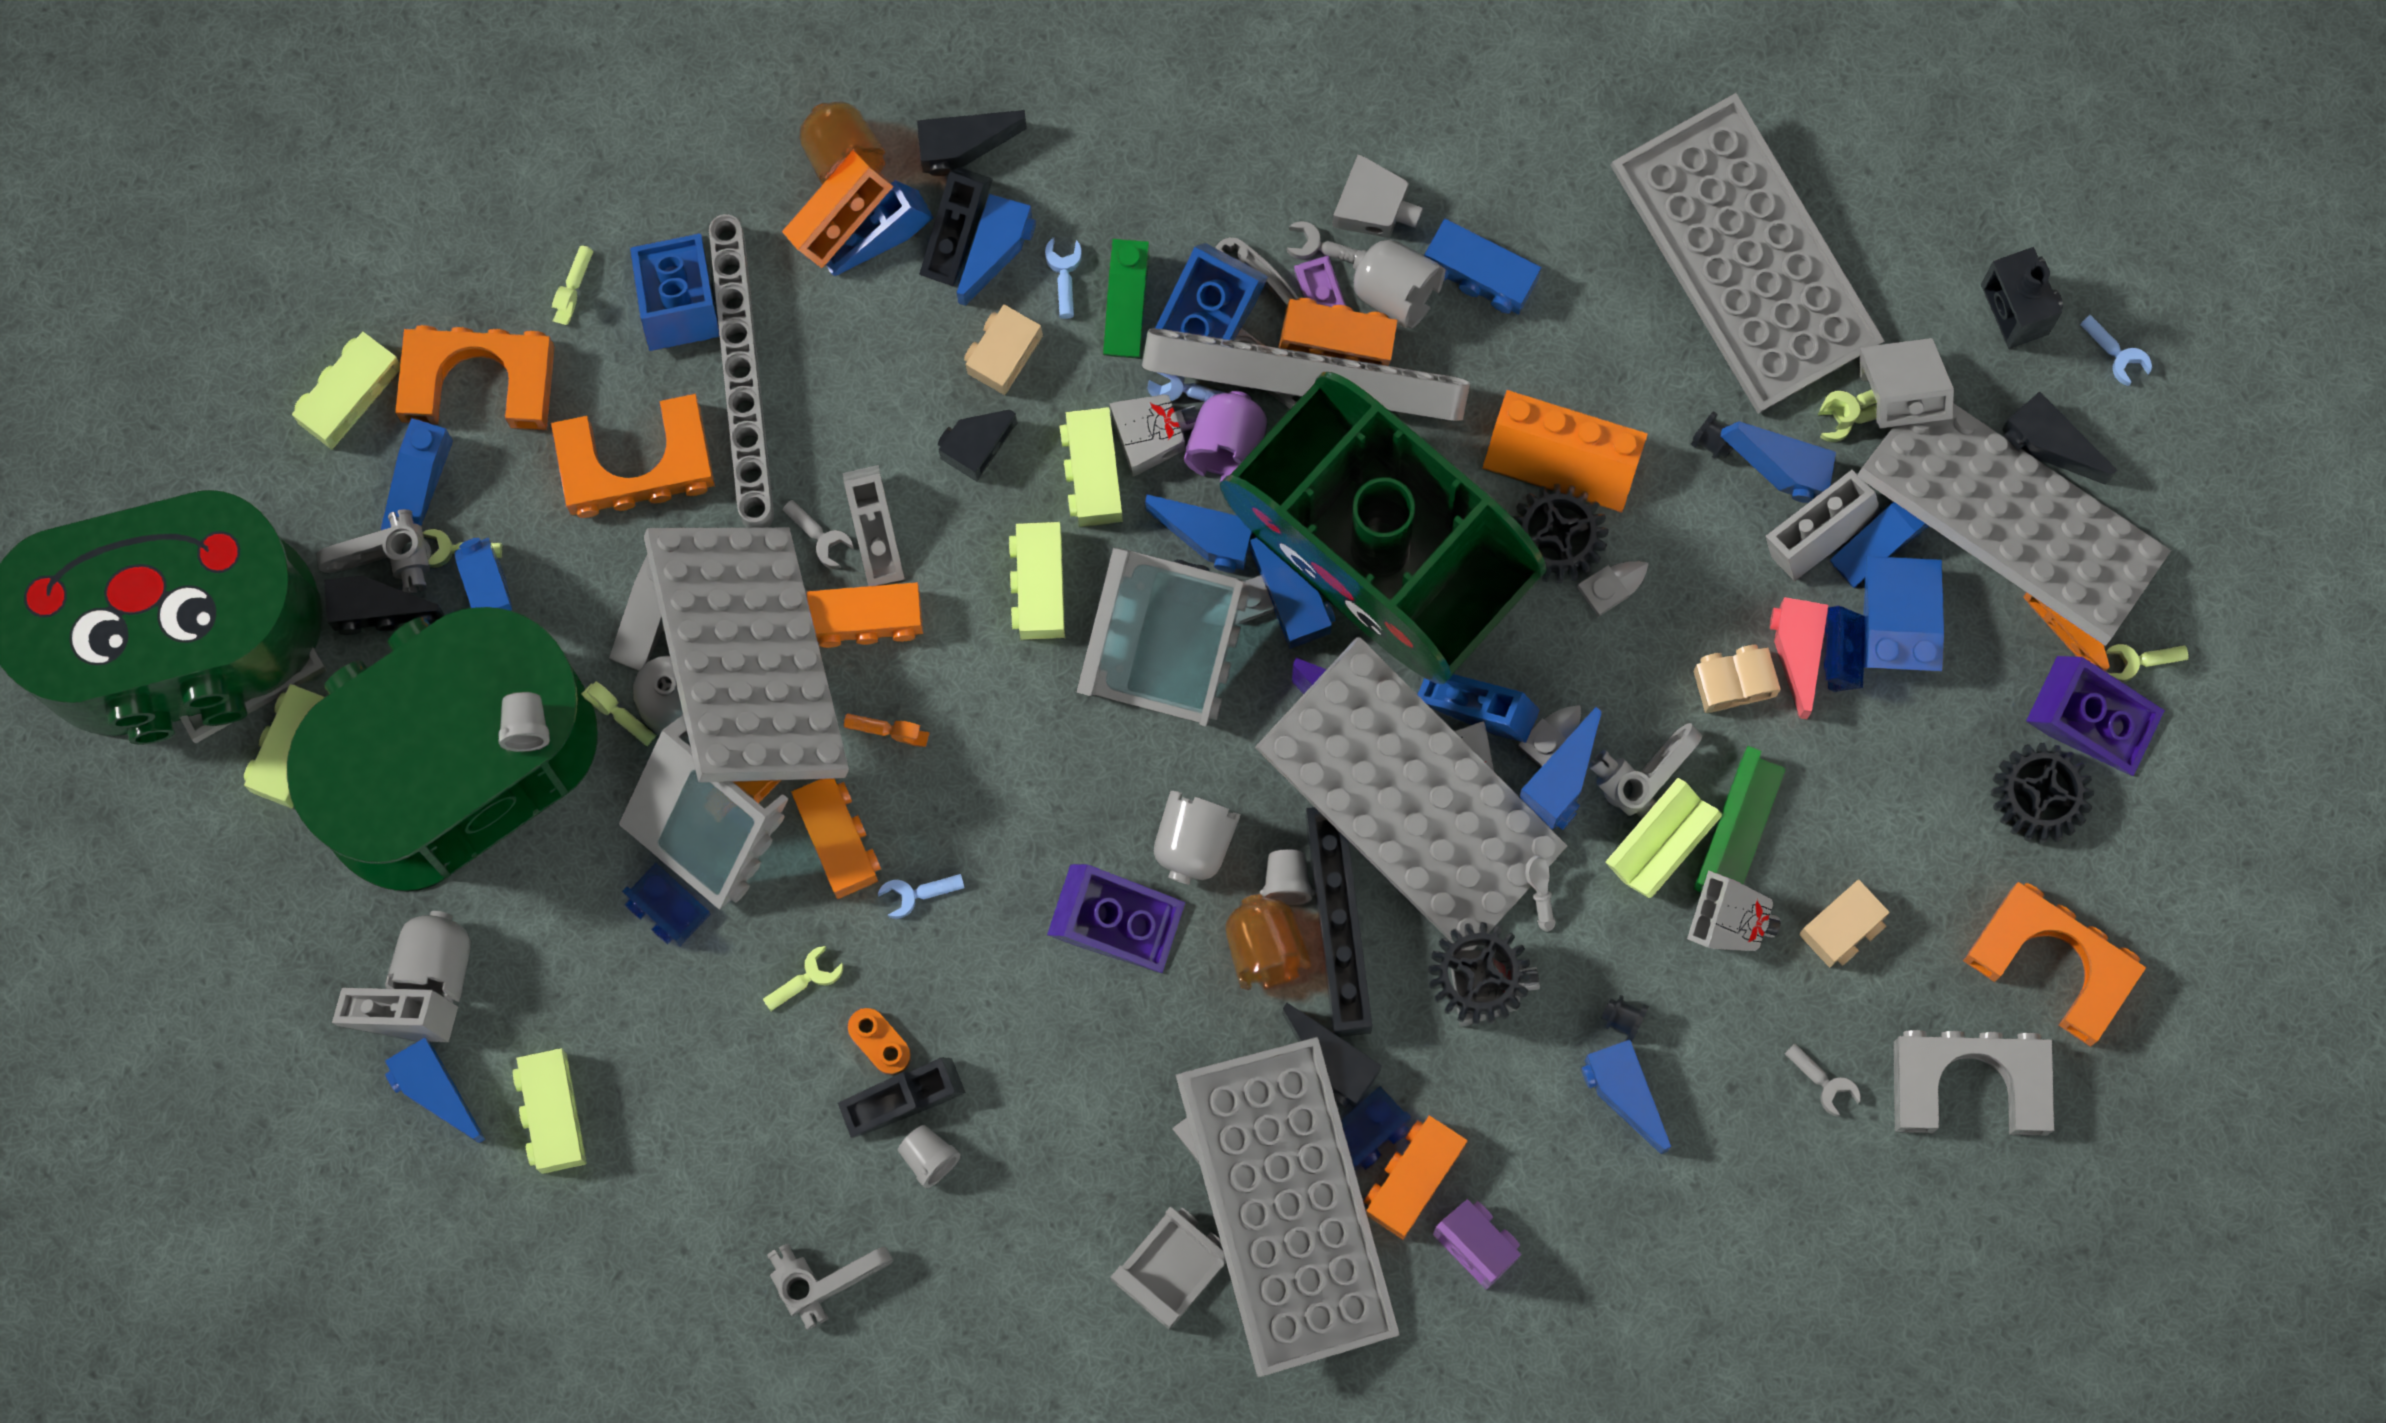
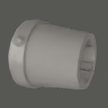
[498,692,550,751]
[1260,850,1315,905]
[898,1125,961,1188]

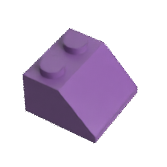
[1433,1199,1521,1290]

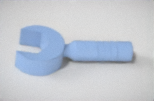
[1045,238,1082,319]
[2080,315,2152,386]
[1147,372,1225,402]
[878,874,965,919]

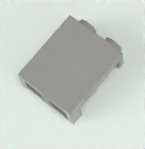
[1860,338,1954,428]
[1111,1207,1226,1330]

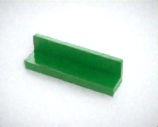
[1693,746,1785,893]

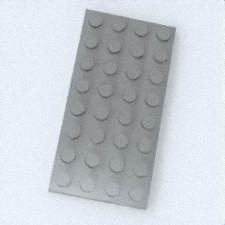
[1610,93,1885,414]
[1857,403,2171,646]
[644,527,849,782]
[1255,638,1567,950]
[1176,1037,1400,1377]

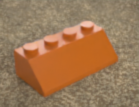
[1482,390,1647,512]

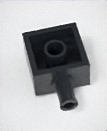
[1981,247,2063,349]

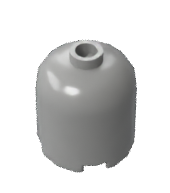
[1353,240,1446,329]
[633,656,683,735]
[1153,791,1240,885]
[385,911,471,1003]

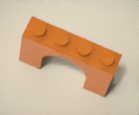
[395,325,555,430]
[551,394,715,518]
[1963,882,2146,1047]

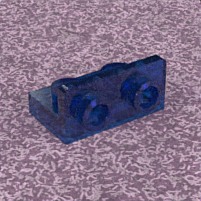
[1824,606,1865,692]
[622,863,711,947]
[1341,1086,1412,1170]

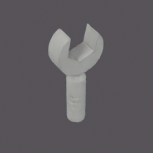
[1287,221,1361,263]
[783,500,854,569]
[1785,1043,1860,1117]

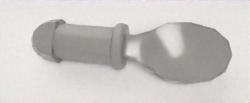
[1525,855,1555,932]

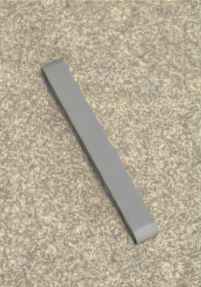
[709,214,774,528]
[1142,329,1470,421]

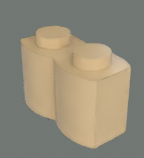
[1693,645,1781,713]

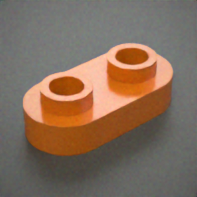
[848,1008,911,1075]

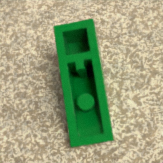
[1103,239,1150,358]

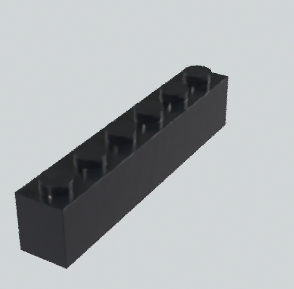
[1305,807,1373,1037]

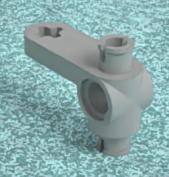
[316,509,431,594]
[1588,723,1702,819]
[767,1243,893,1330]

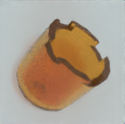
[799,101,886,185]
[1225,894,1311,990]

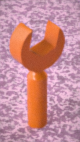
[844,713,930,747]

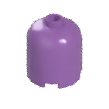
[1184,391,1267,482]

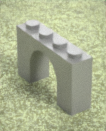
[1894,1030,2054,1136]

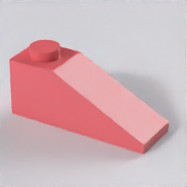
[1770,597,1828,720]

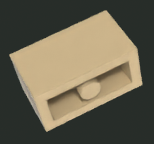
[964,304,1043,395]
[1799,879,1890,968]

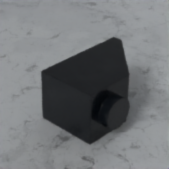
[938,409,1017,482]

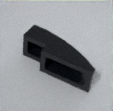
[838,1057,966,1138]

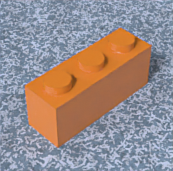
[782,150,893,268]
[1279,298,1397,366]
[807,582,923,648]
[791,778,881,899]
[1364,1115,1468,1240]

